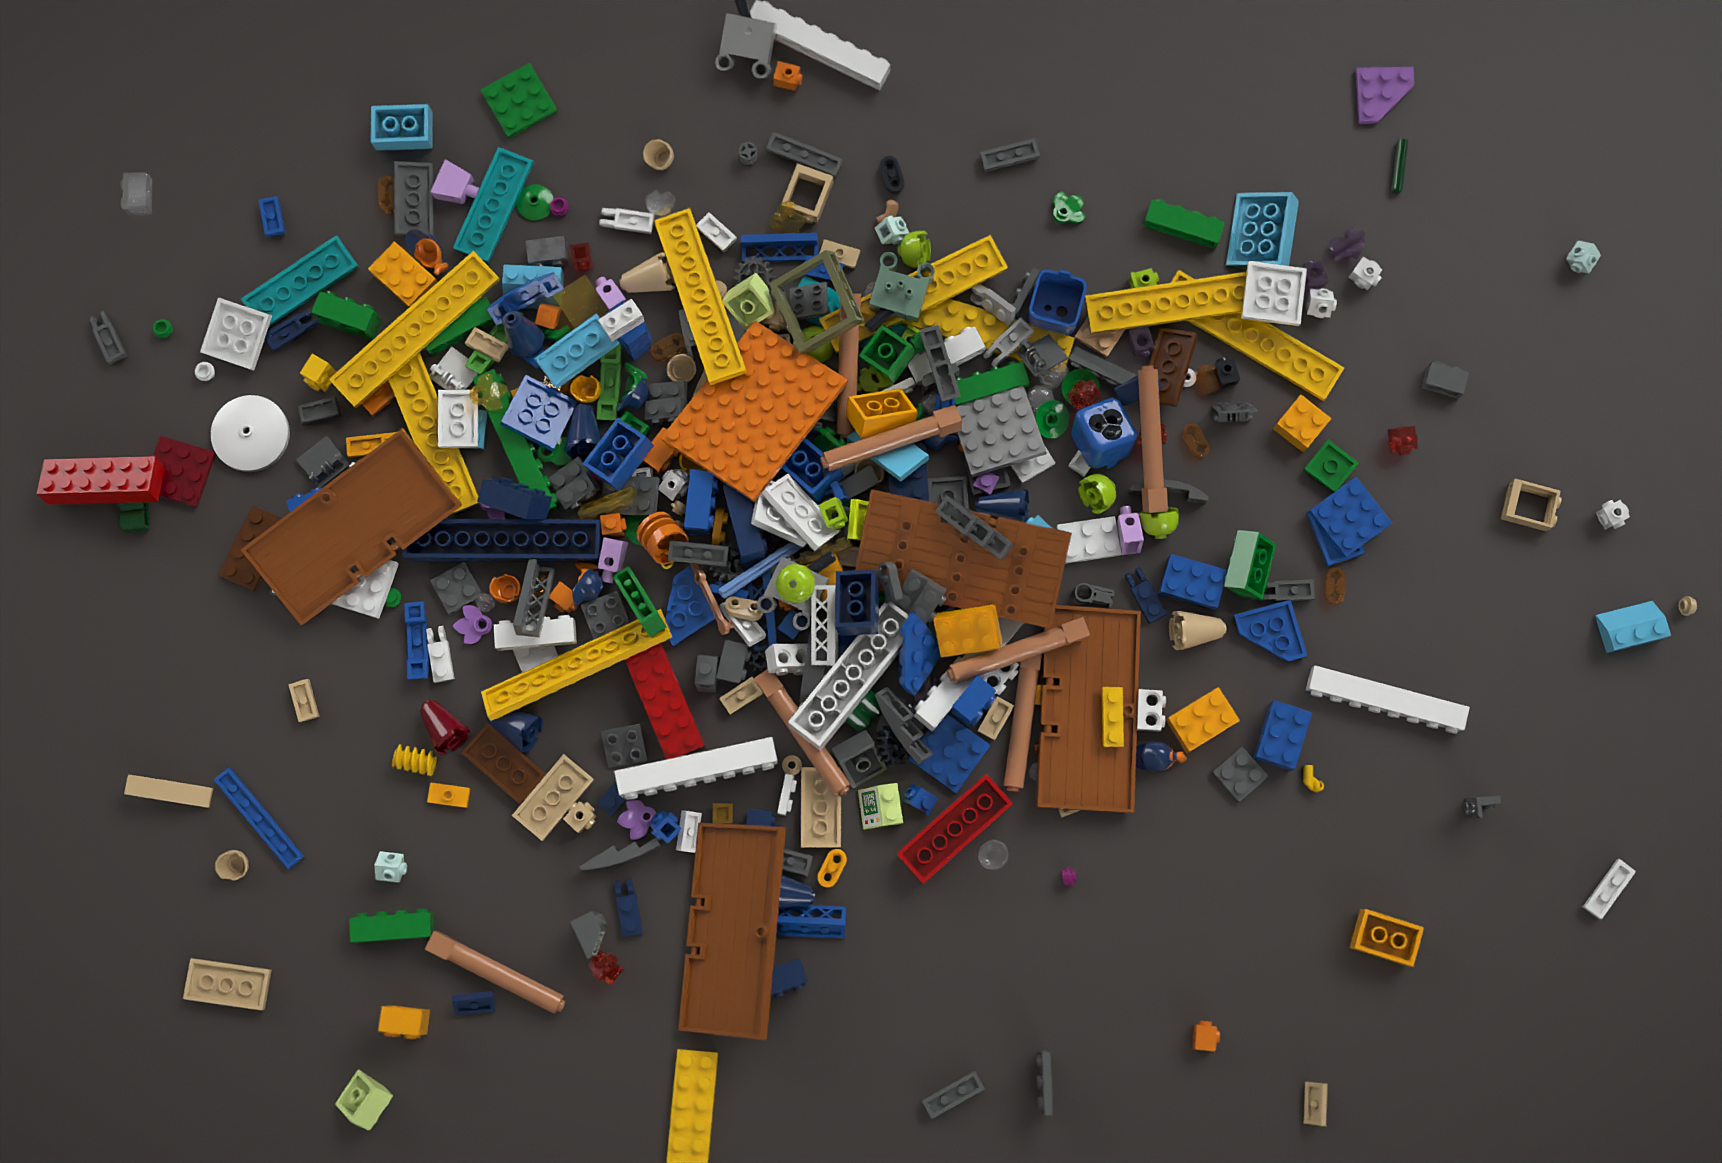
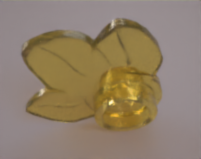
[770,201,806,234]
[469,373,508,411]

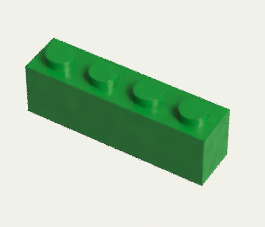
[1143,199,1225,249]
[426,296,495,356]
[955,361,1030,406]
[612,566,667,637]
[349,909,434,943]

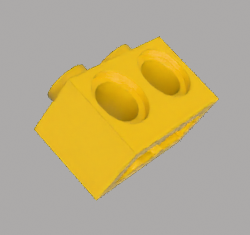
[300,354,336,392]

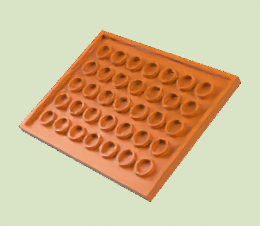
[661,321,848,502]

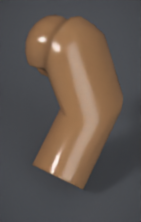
[876,200,899,224]

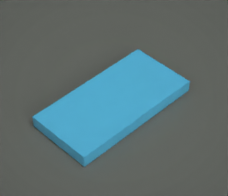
[534,313,619,389]
[847,430,929,481]

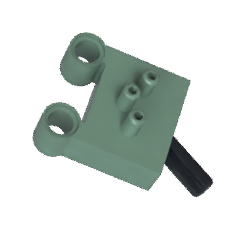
[865,252,934,332]

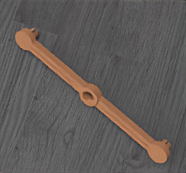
[675,520,734,635]

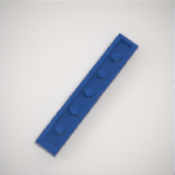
[214,767,305,870]

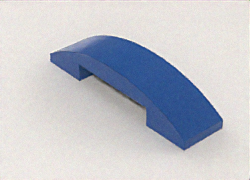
[487,272,564,325]
[404,601,429,680]

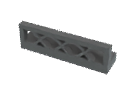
[1067,346,1137,388]
[513,558,555,637]

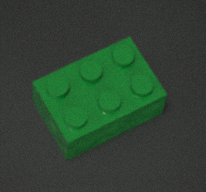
[311,291,382,341]
[1224,530,1276,600]

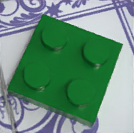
[1304,439,1359,493]

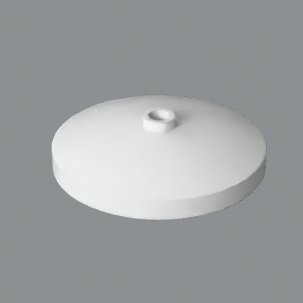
[211,395,290,472]

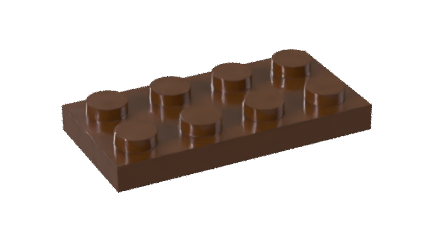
[1149,327,1198,407]
[218,506,282,592]
[461,723,546,805]

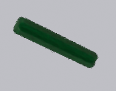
[1391,138,1408,193]

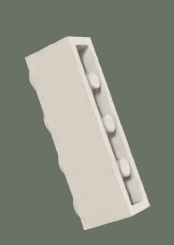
[908,327,987,386]
[494,615,577,651]

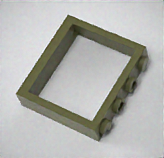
[770,250,865,354]

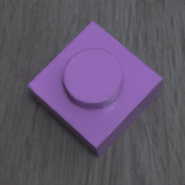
[973,472,999,495]

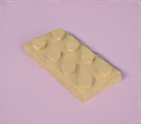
[512,754,594,841]
[801,767,841,848]
[183,958,272,1010]

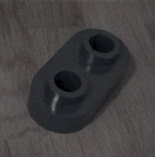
[880,156,904,194]

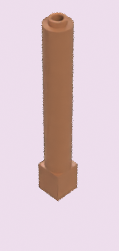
[836,294,861,438]
[1138,366,1168,513]
[820,405,962,471]
[947,617,1090,684]
[1003,654,1042,792]
[754,669,851,797]
[425,931,566,1014]

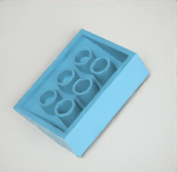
[1226,192,1299,269]

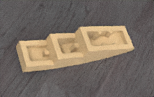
[124,774,213,808]

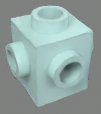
[875,216,909,245]
[1566,241,1601,273]
[375,851,407,882]

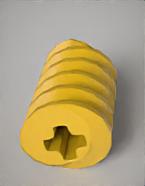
[392,744,437,776]

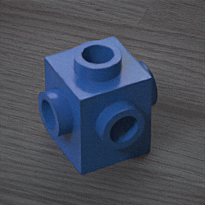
[649,810,681,843]

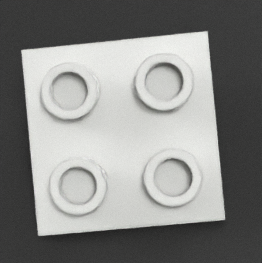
[429,347,478,390]

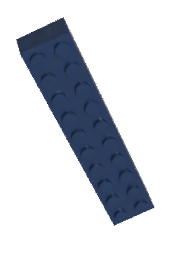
[403,519,603,562]

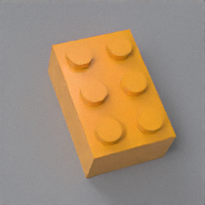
[368,242,438,308]
[845,388,918,439]
[933,604,1003,657]
[1165,687,1240,754]
[1349,909,1424,967]

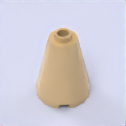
[620,252,675,293]
[1169,611,1226,650]

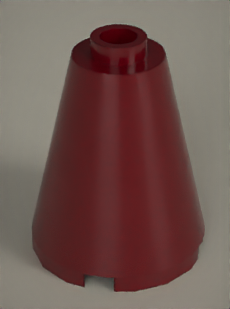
[420,700,471,755]

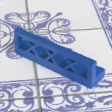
[741,233,818,263]
[748,570,777,651]
[776,905,846,939]

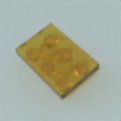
[553,275,609,329]

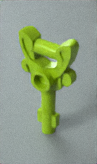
[834,367,894,403]

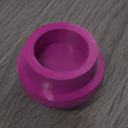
[550,197,569,216]
[1062,867,1077,887]

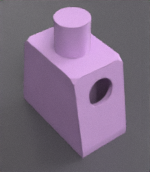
[431,160,480,204]
[595,277,627,312]
[1117,506,1144,555]
[598,537,628,583]

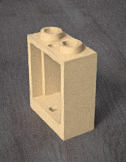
[781,164,833,223]
[1501,479,1562,531]

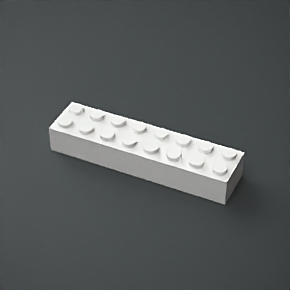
[788,603,909,751]
[614,737,778,800]

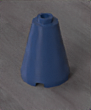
[503,311,545,358]
[565,403,602,459]
[975,489,1030,522]
[487,710,544,752]
[779,875,815,909]

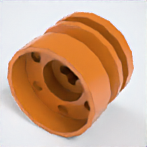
[636,512,688,564]

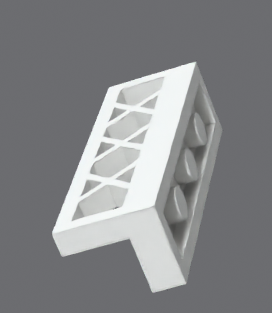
[811,584,838,665]

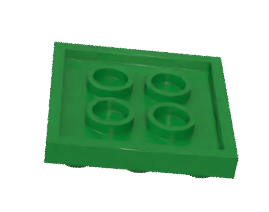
[481,63,558,139]

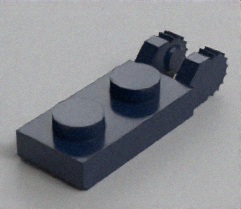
[265,310,319,352]
[1124,567,1167,624]
[615,878,643,937]

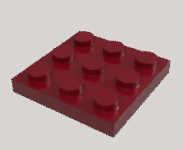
[153,436,217,507]

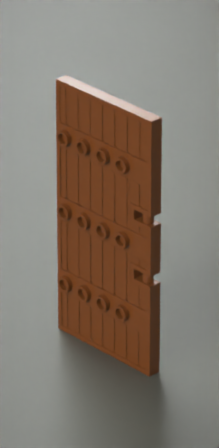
[241,428,462,626]
[855,489,1072,628]
[1036,605,1141,814]
[678,823,786,1040]

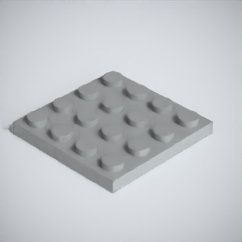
[956,385,1047,477]

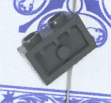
[1464,795,1501,818]

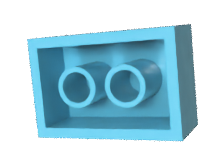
[371,104,433,150]

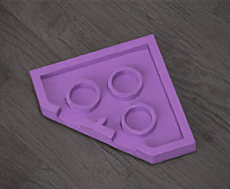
[1355,67,1414,124]

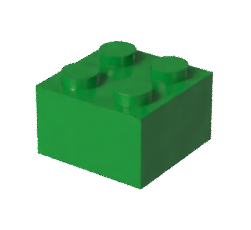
[859,325,917,383]

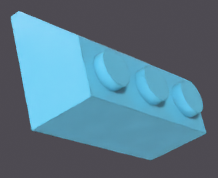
[502,265,564,310]
[1595,601,1671,653]

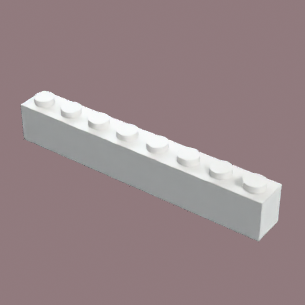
[750,0,890,91]
[914,617,1024,731]
[1305,666,1470,734]

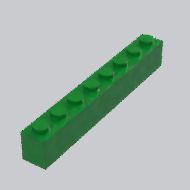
[473,369,559,514]

